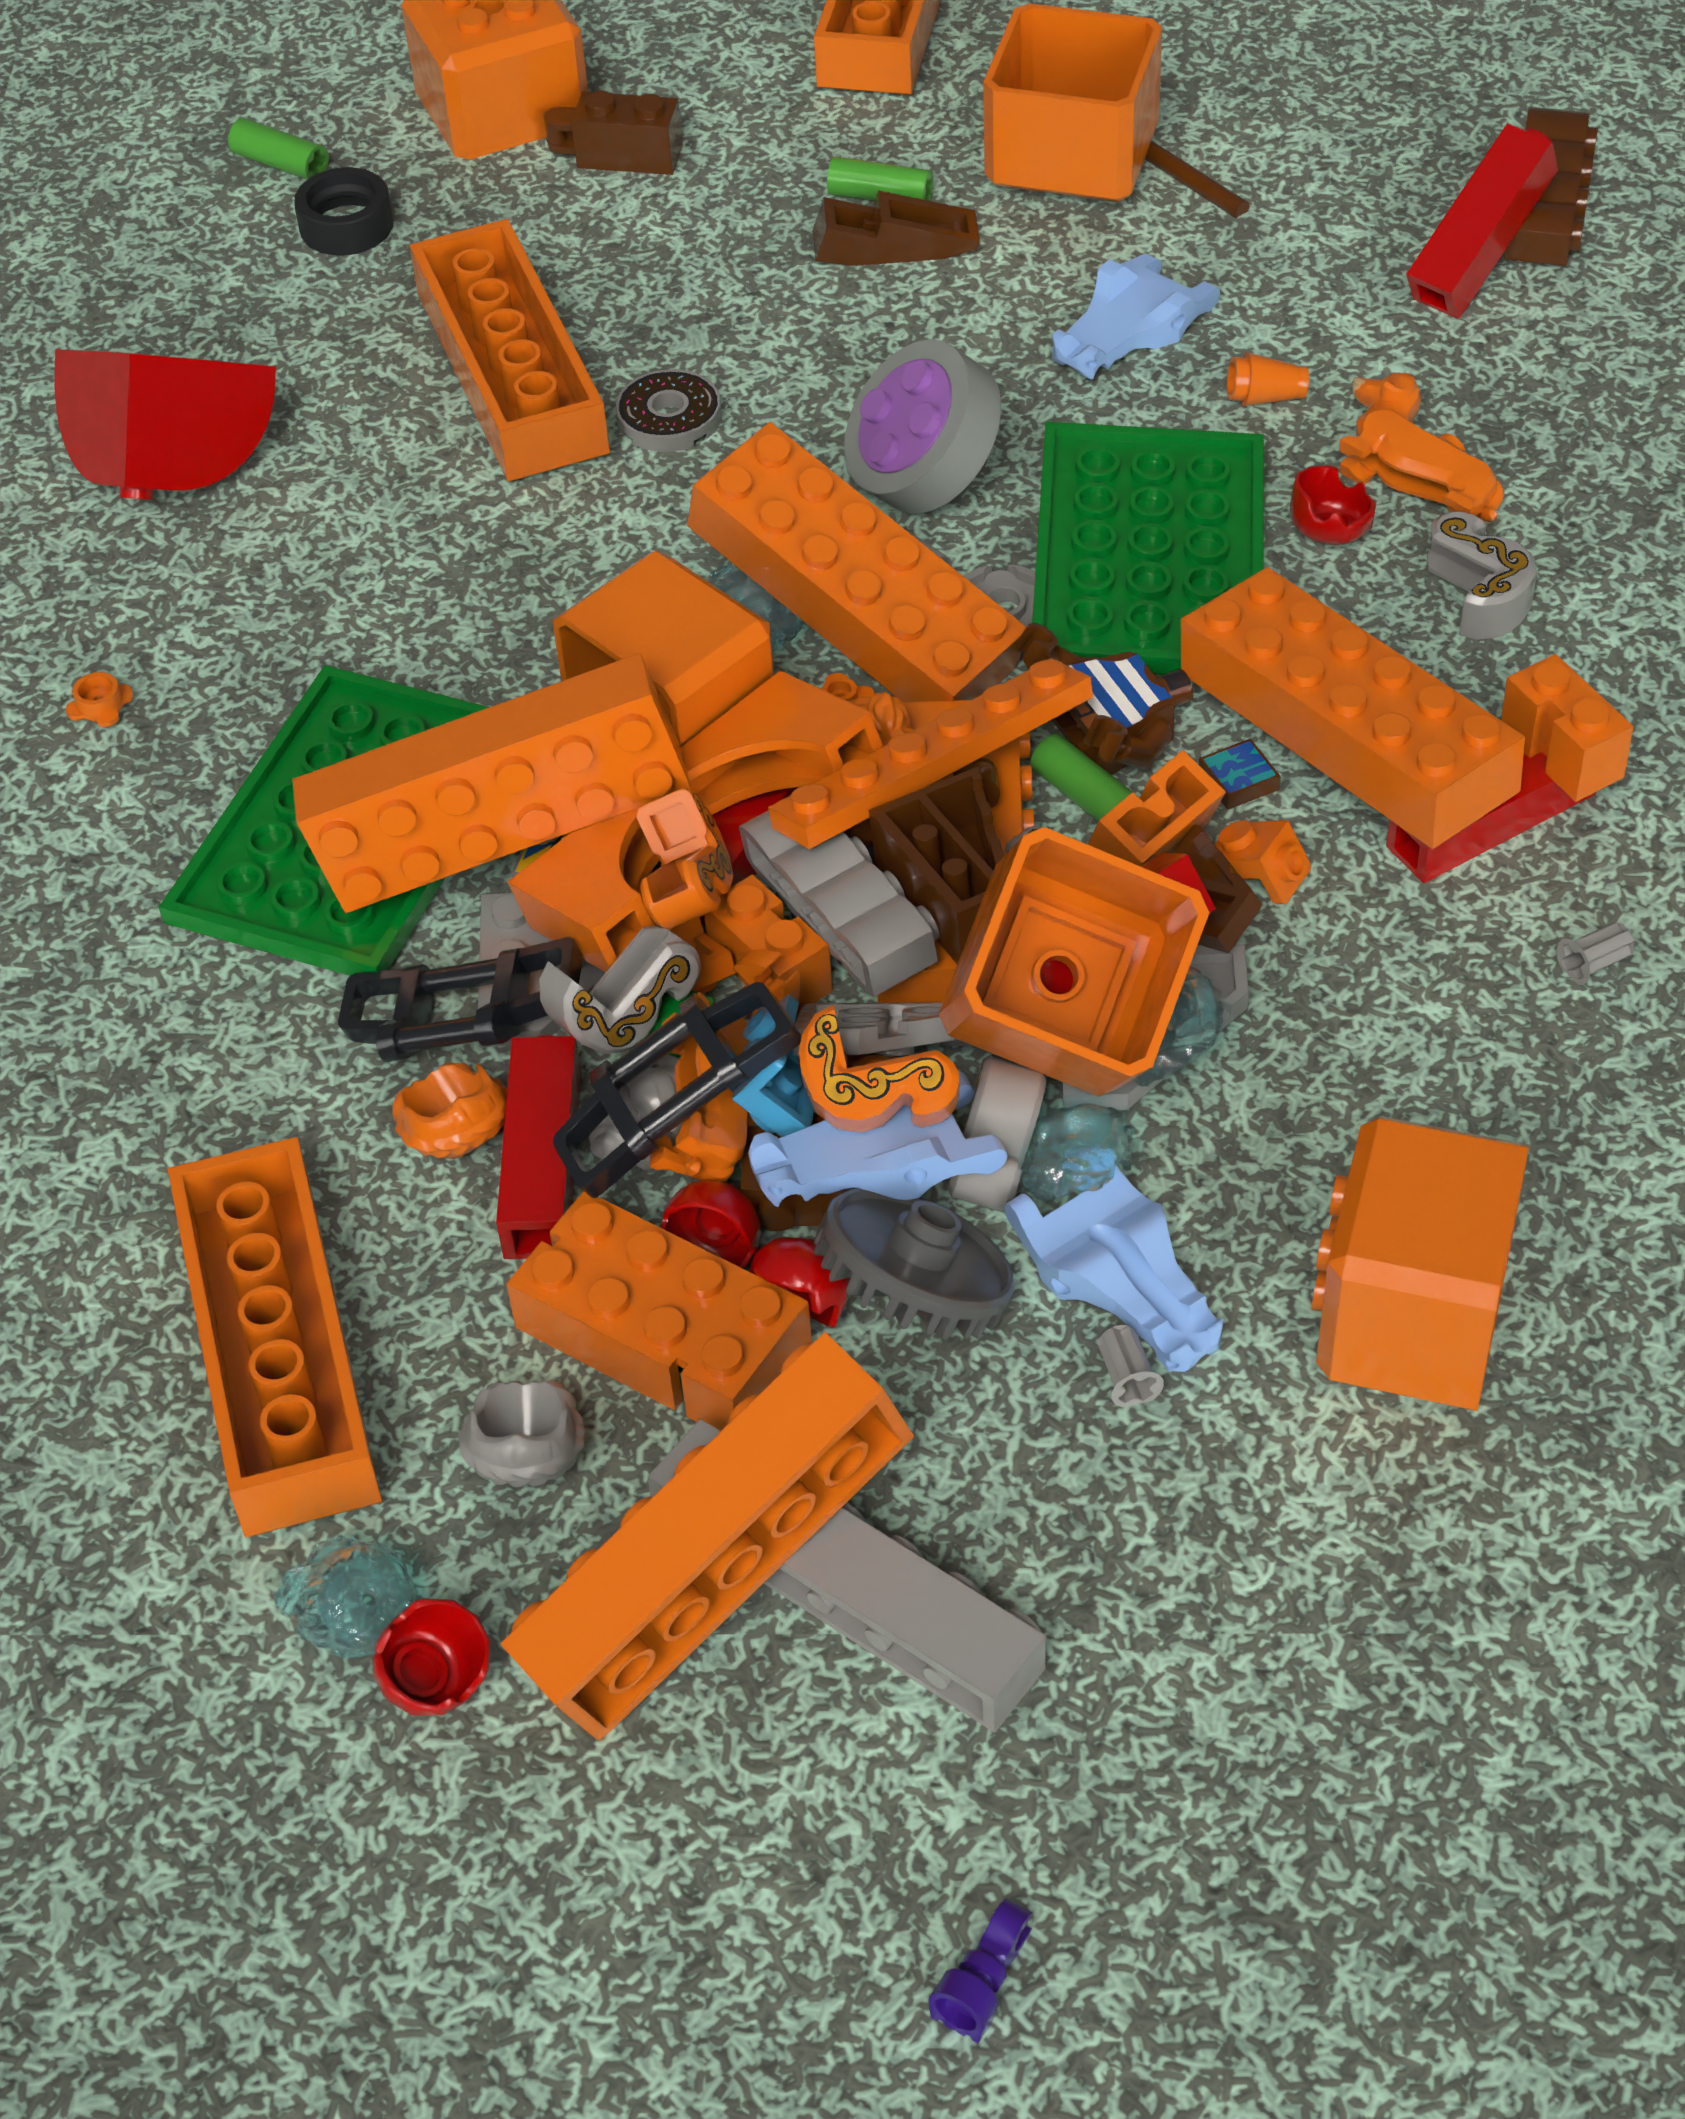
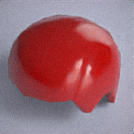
[1290,465,1376,545]
[660,1179,761,1269]
[749,1237,850,1329]
[372,1598,490,1716]

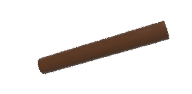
[1145,140,1250,218]

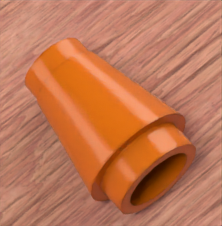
[1226,352,1309,406]

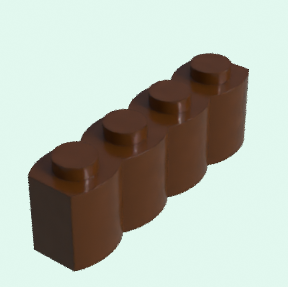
[1504,107,1598,266]

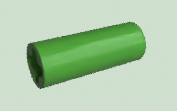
[228,118,329,180]
[827,156,934,201]
[1030,734,1140,822]

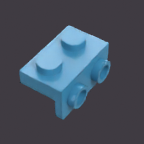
[732,994,814,1137]

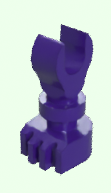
[928,1898,1033,2044]

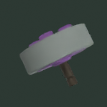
[844,340,1001,514]

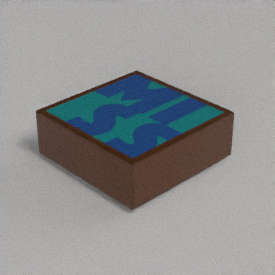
[1198,738,1281,810]

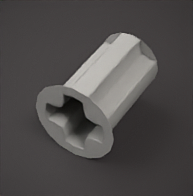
[1556,922,1634,985]
[1098,1325,1164,1407]

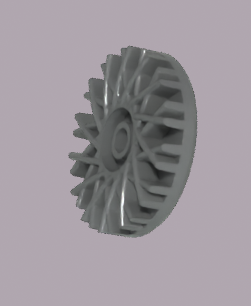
[814,1188,1015,1340]

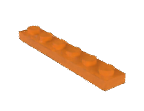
[768,658,1093,850]

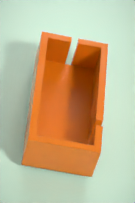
[506,1191,812,1431]

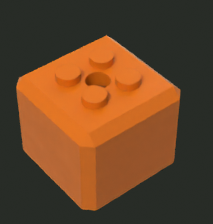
[401,0,588,160]
[983,3,1162,202]
[552,551,774,747]
[939,827,1209,1097]
[1311,1116,1530,1411]

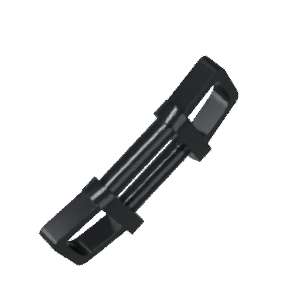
[338,937,583,1062]
[553,982,802,1198]

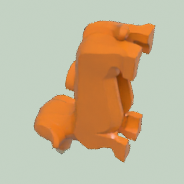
[1340,372,1504,522]
[650,992,761,1182]

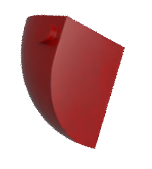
[54,349,276,500]

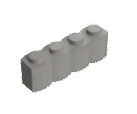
[739,810,939,997]

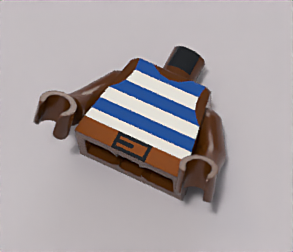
[1016,623,1193,775]

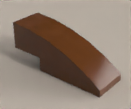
[813,190,980,266]

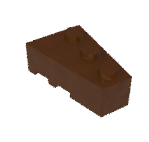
[869,766,1004,965]

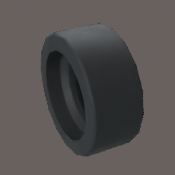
[294,167,393,256]

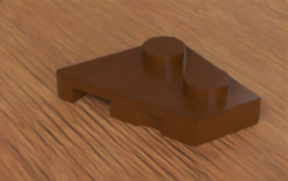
[1174,825,1263,953]

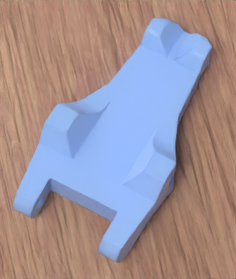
[1052,253,1220,379]
[748,1071,1008,1207]
[1004,1148,1224,1372]

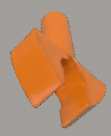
[733,949,801,1019]

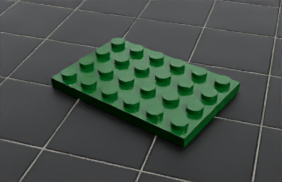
[1032,421,1264,674]
[159,665,489,976]

